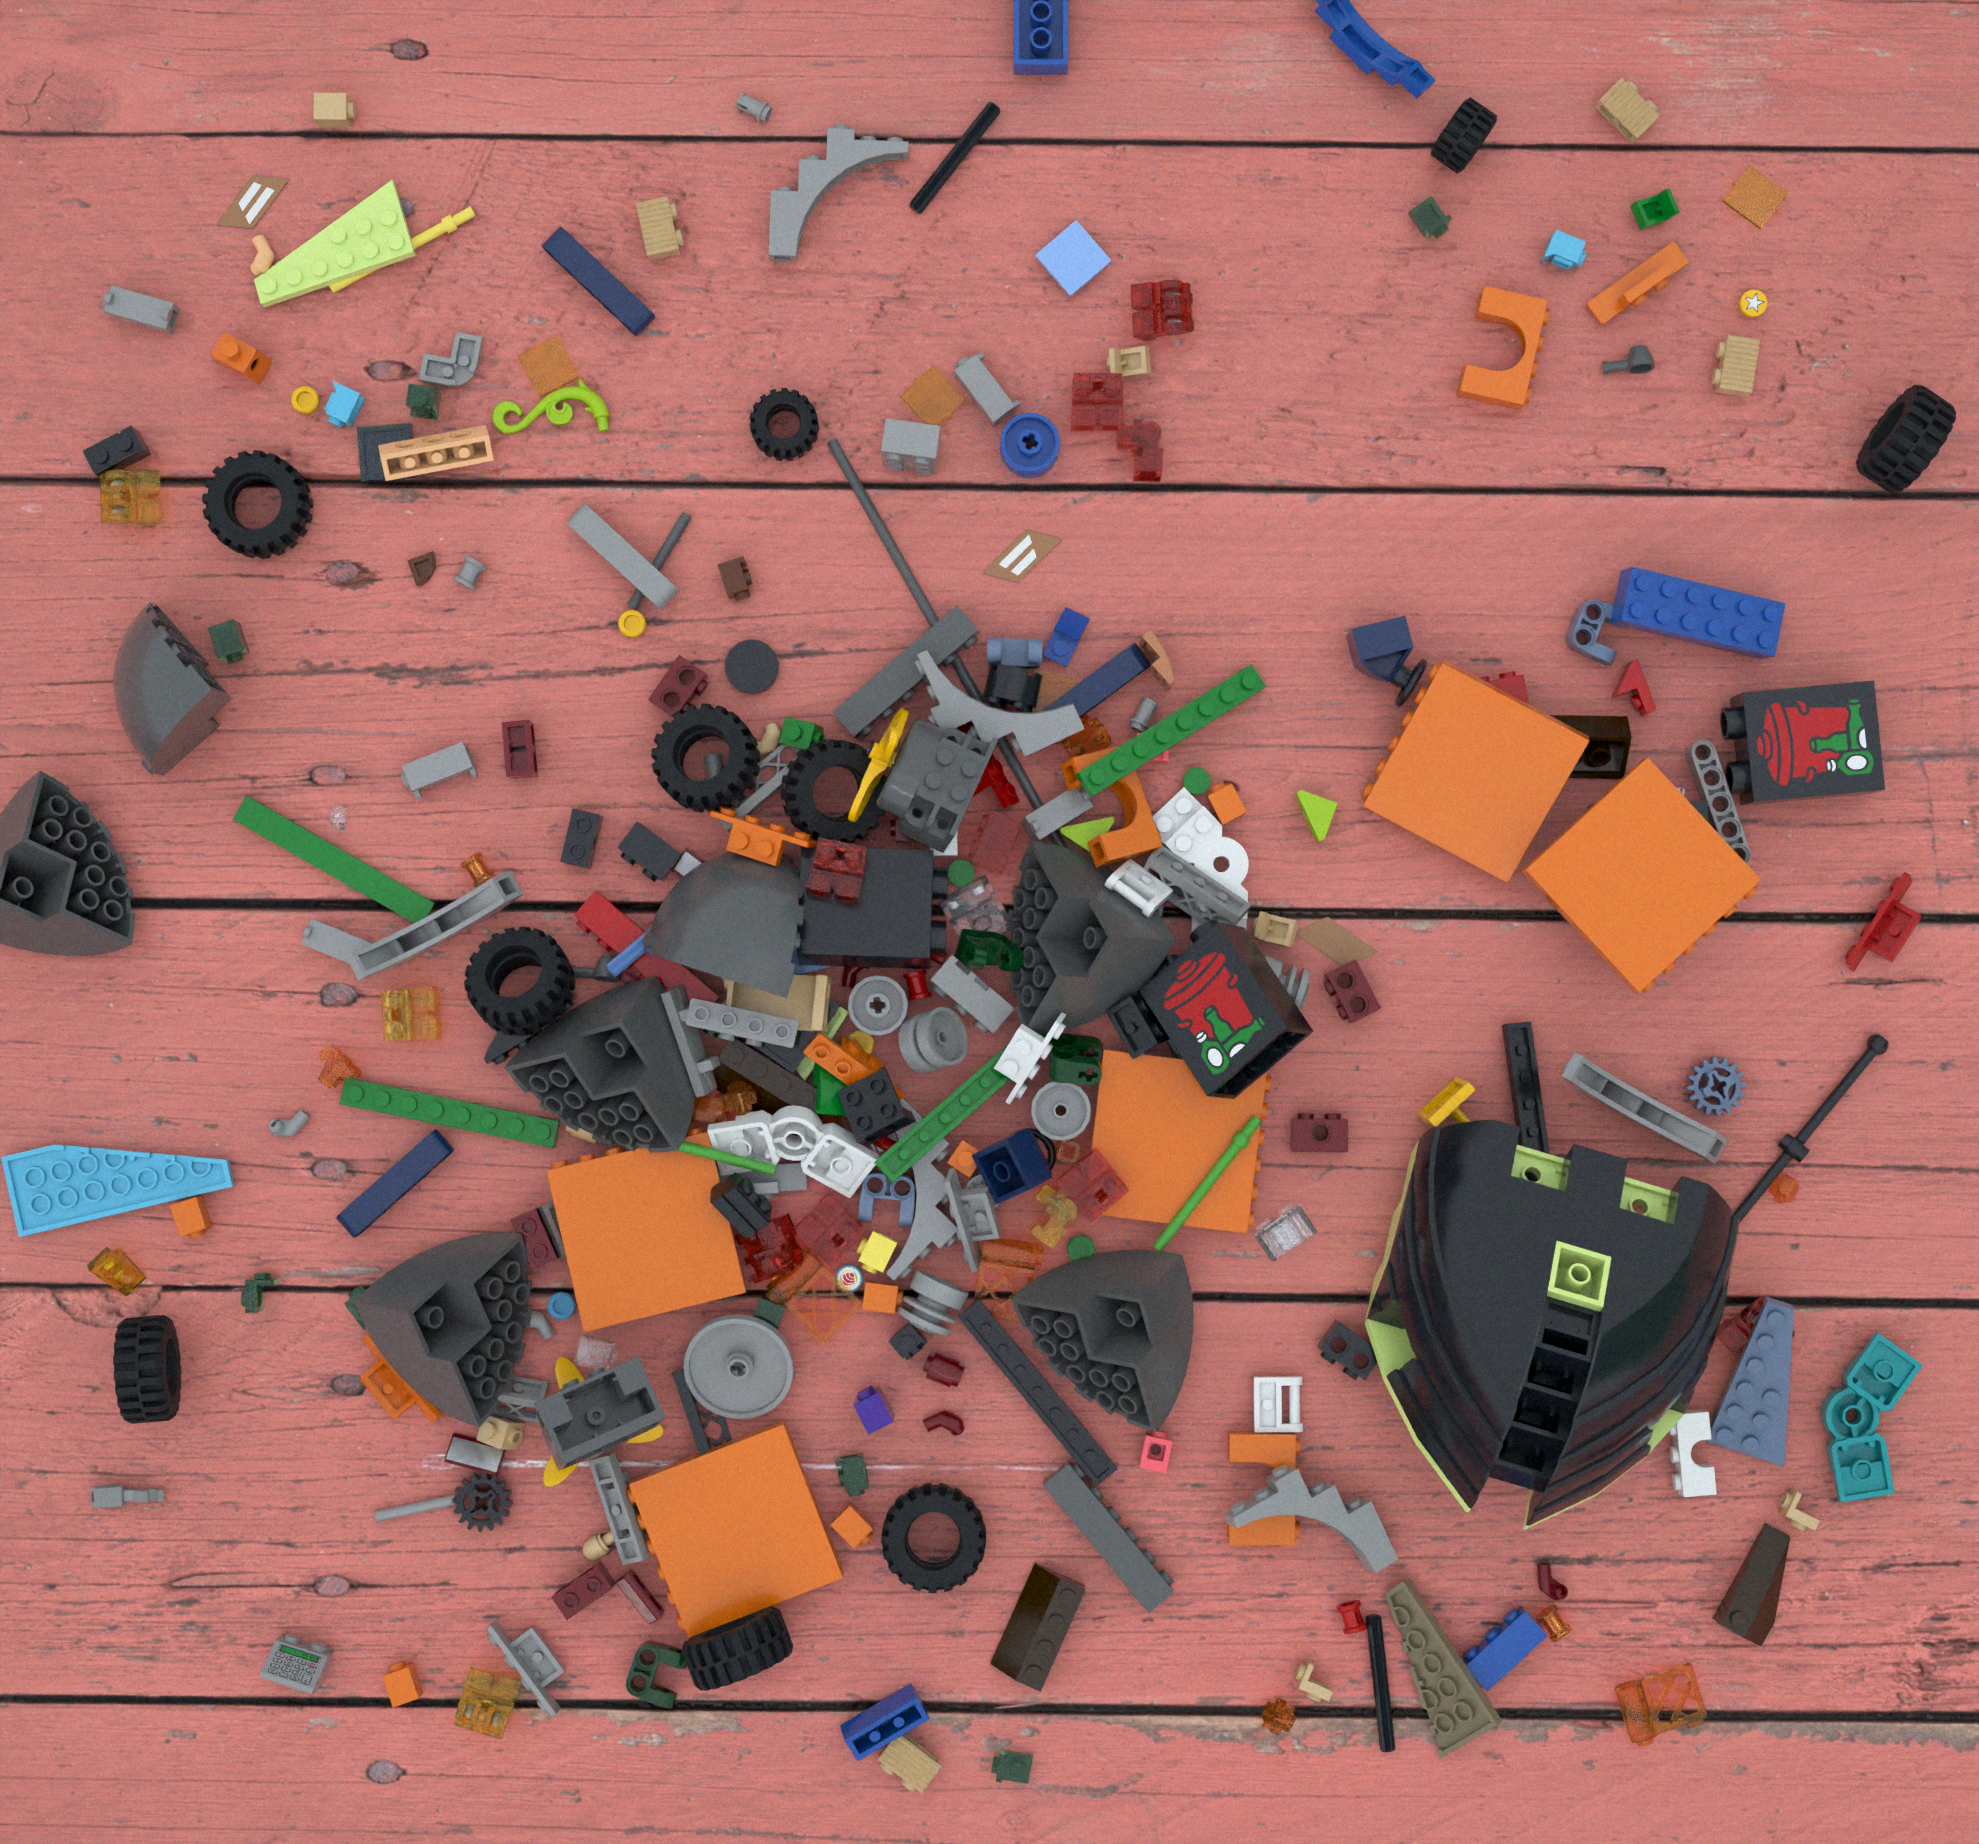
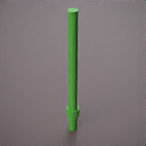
[1153,1115,1262,1251]

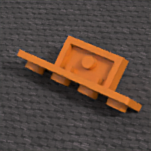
[1587,242,1688,325]
[709,806,818,866]
[803,1032,905,1101]
[359,1333,441,1423]

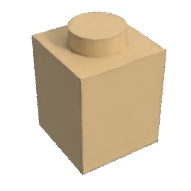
[313,93,356,127]

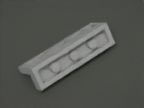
[717,744,801,833]
[1144,845,1251,926]
[491,1375,548,1423]

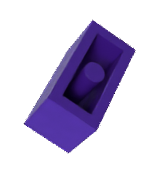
[853,1385,895,1435]

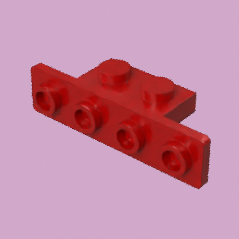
[957,721,1019,808]
[1845,872,1922,972]

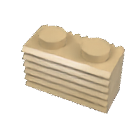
[1595,78,1660,144]
[636,196,684,261]
[1712,335,1760,397]
[878,1733,942,1793]

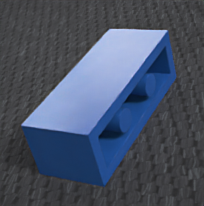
[1463,1606,1548,1691]
[840,1684,929,1761]

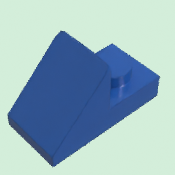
[1042,607,1090,668]

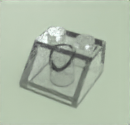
[938,874,1009,938]

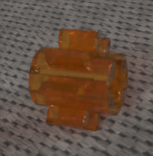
[722,1081,757,1116]
[1261,1698,1296,1735]

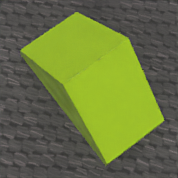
[1294,790,1338,843]
[1059,817,1114,854]

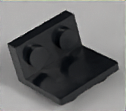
[1106,993,1171,1059]
[838,1069,916,1145]

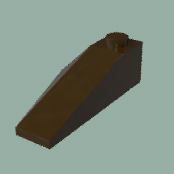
[1712,1523,1790,1646]

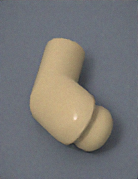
[757,723,781,755]

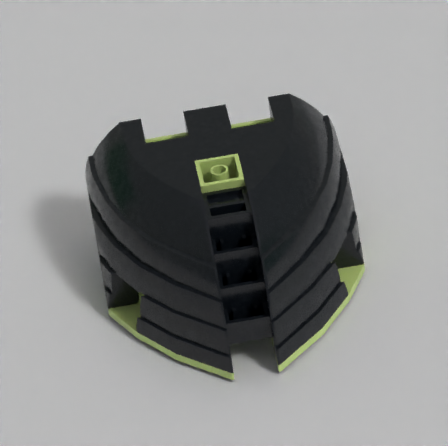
[1365,1120,1739,1530]

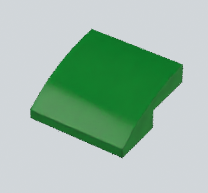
[812,1062,847,1116]

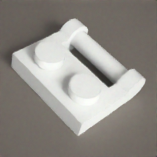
[1104,859,1174,918]
[1253,1376,1303,1433]

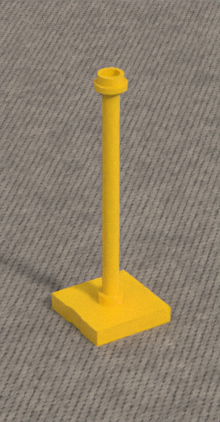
[1417,1077,1475,1127]

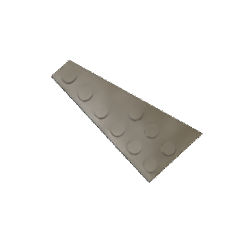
[1385,1578,1502,1759]

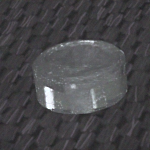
[329,805,347,832]

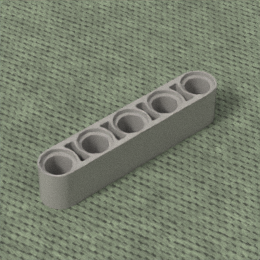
[566,503,680,610]
[1685,740,1751,864]

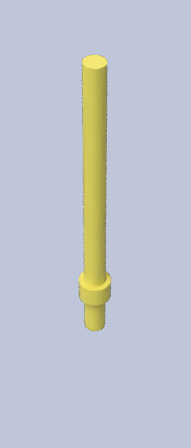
[329,206,476,293]

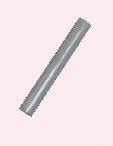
[374,1494,457,1522]

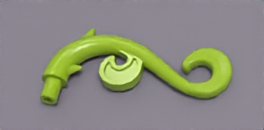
[492,380,610,435]

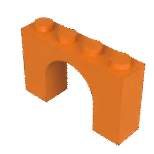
[1456,286,1550,410]
[1060,745,1162,868]
[1227,1431,1301,1546]

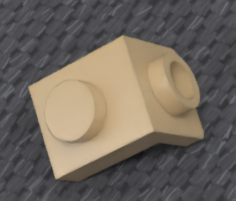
[1107,346,1151,379]
[1253,911,1299,948]
[476,1415,525,1450]
[1779,1488,1820,1531]
[1294,1658,1333,1702]

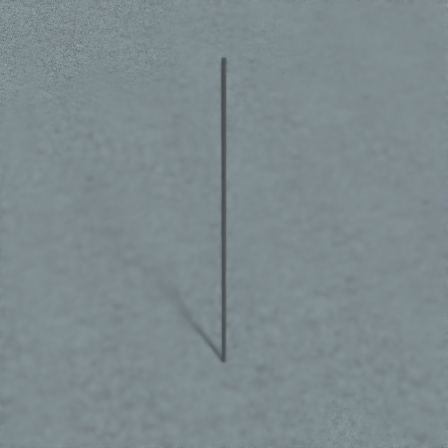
[827,438,1183,1059]

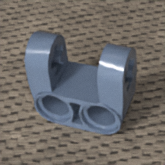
[1565,599,1627,666]
[987,638,1042,669]
[858,1170,915,1227]

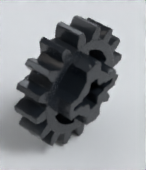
[452,1472,513,1532]

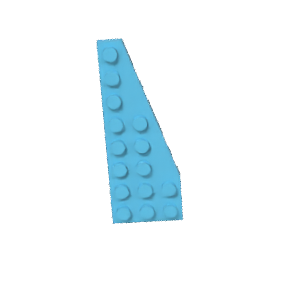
[1,1144,235,1237]

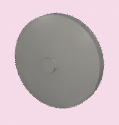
[683,1314,794,1419]

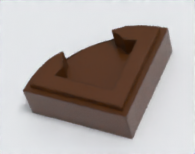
[408,551,436,587]

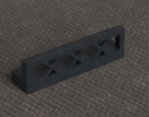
[672,1368,732,1454]

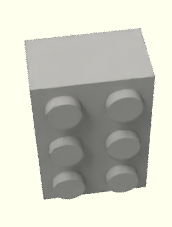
[881,418,942,476]

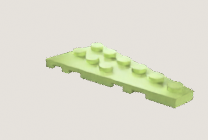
[254,180,416,308]

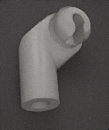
[268,1109,311,1137]
[525,1310,555,1341]

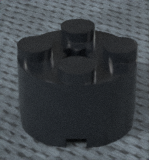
[983,664,1043,712]

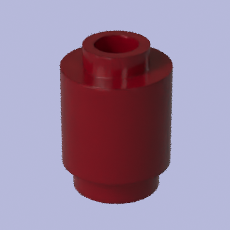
[923,1352,965,1388]

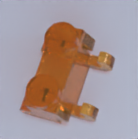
[1061,714,1111,758]
[318,1048,362,1088]
[691,1094,732,1123]

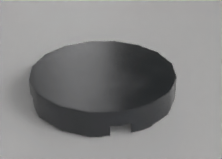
[725,640,779,694]

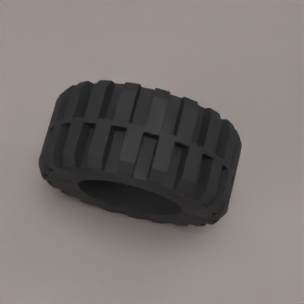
[1856,385,1956,493]
[202,450,313,559]
[651,704,761,813]
[781,739,887,845]
[464,927,576,1036]
[113,1315,181,1424]
[881,1483,986,1593]
[682,1606,793,1691]

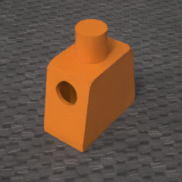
[211,332,272,385]

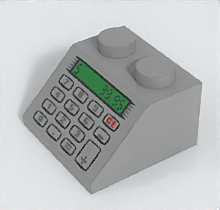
[259,1633,334,1694]

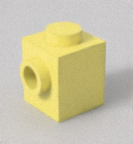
[856,1230,898,1274]

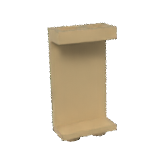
[722,974,832,1033]

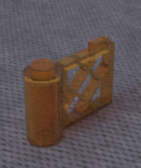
[974,1237,1043,1323]
[766,1247,863,1343]
[1614,1663,1708,1746]

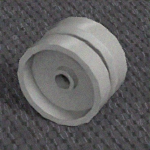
[848,975,909,1036]
[899,1007,968,1074]
[1030,1081,1091,1141]

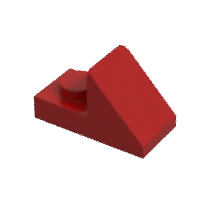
[1612,659,1657,716]

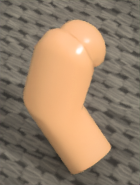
[250,234,274,276]

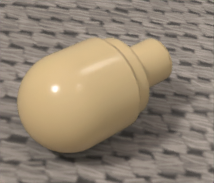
[582,1531,614,1560]

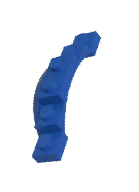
[1315,0,1436,99]

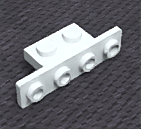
[994,1012,1066,1105]

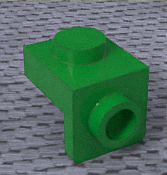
[1630,189,1679,230]
[779,717,825,750]

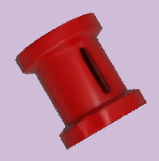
[903,970,932,1001]
[1336,1600,1367,1634]

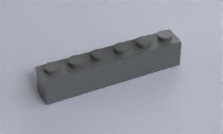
[833,606,980,738]
[1043,1461,1174,1613]

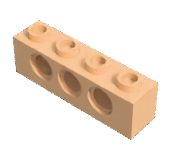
[378,425,494,481]

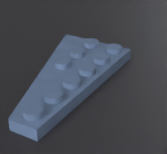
[1706,1296,1794,1467]

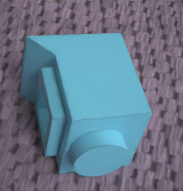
[1540,230,1587,271]
[324,381,365,428]

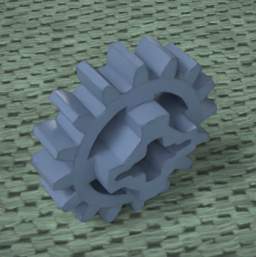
[1685,1057,1747,1116]

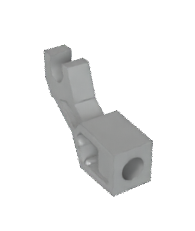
[89,1484,164,1508]

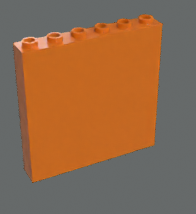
[1361,659,1590,883]
[1521,757,1761,993]
[1083,1049,1271,1234]
[546,1128,746,1332]
[627,1420,844,1638]

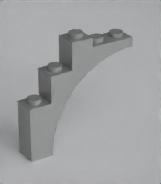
[768,124,909,262]
[915,649,1085,756]
[346,871,523,981]
[1562,1052,1728,1164]
[886,1098,958,1281]
[1223,1464,1398,1573]

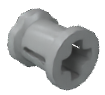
[453,556,487,591]

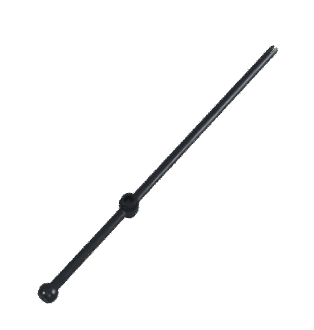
[1733,1034,1889,1223]

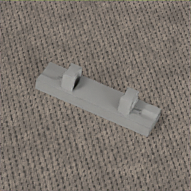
[660,985,720,1097]
[588,1452,650,1565]

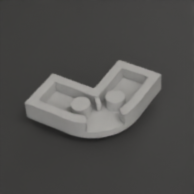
[419,332,484,387]

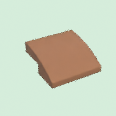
[1139,630,1174,690]

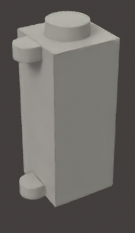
[103,285,181,335]
[954,352,1021,427]
[401,741,478,799]
[1020,788,1093,842]
[301,919,373,963]

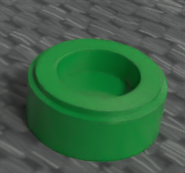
[1183,767,1210,795]
[948,859,975,887]
[1067,1235,1095,1261]

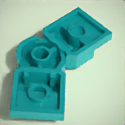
[1820,1332,1923,1503]

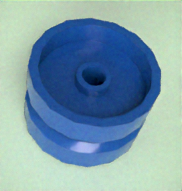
[1000,412,1060,479]

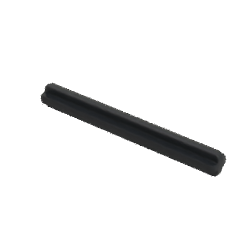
[910,102,1000,214]
[1366,1614,1396,1752]

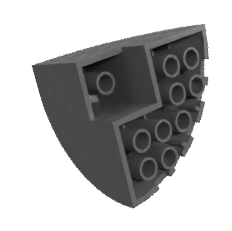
[113,602,232,776]
[0,771,135,956]
[1007,841,1175,1035]
[643,852,804,998]
[504,976,695,1153]
[354,1232,532,1427]
[1011,1250,1194,1432]

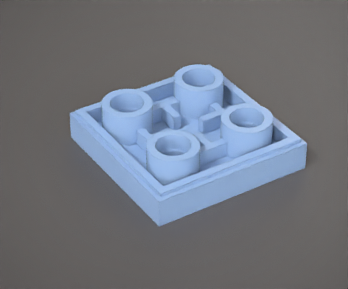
[1035,220,1112,298]

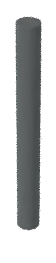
[627,512,692,610]

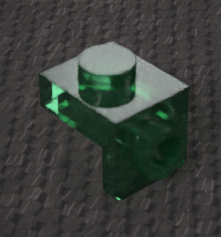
[1408,196,1452,240]
[241,1273,278,1313]

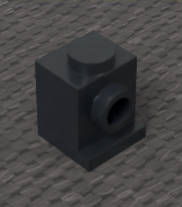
[889,1322,928,1360]

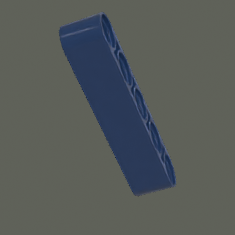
[541,226,655,337]
[1042,643,1152,718]
[336,1129,455,1238]

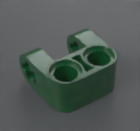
[954,929,1023,972]
[1049,1033,1103,1085]
[626,1640,687,1708]

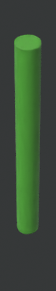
[677,1141,775,1176]

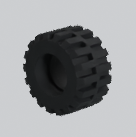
[1431,97,1497,174]
[749,388,819,461]

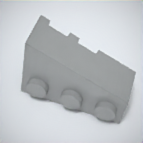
[931,955,1015,1034]

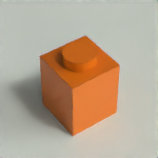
[1206,782,1247,826]
[947,1139,980,1178]
[170,1196,212,1239]
[862,1280,903,1314]
[830,1502,874,1549]
[382,1661,424,1708]

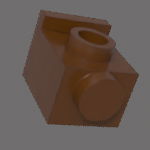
[718,556,753,601]

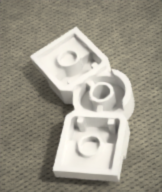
[1152,787,1249,945]
[707,1105,879,1198]

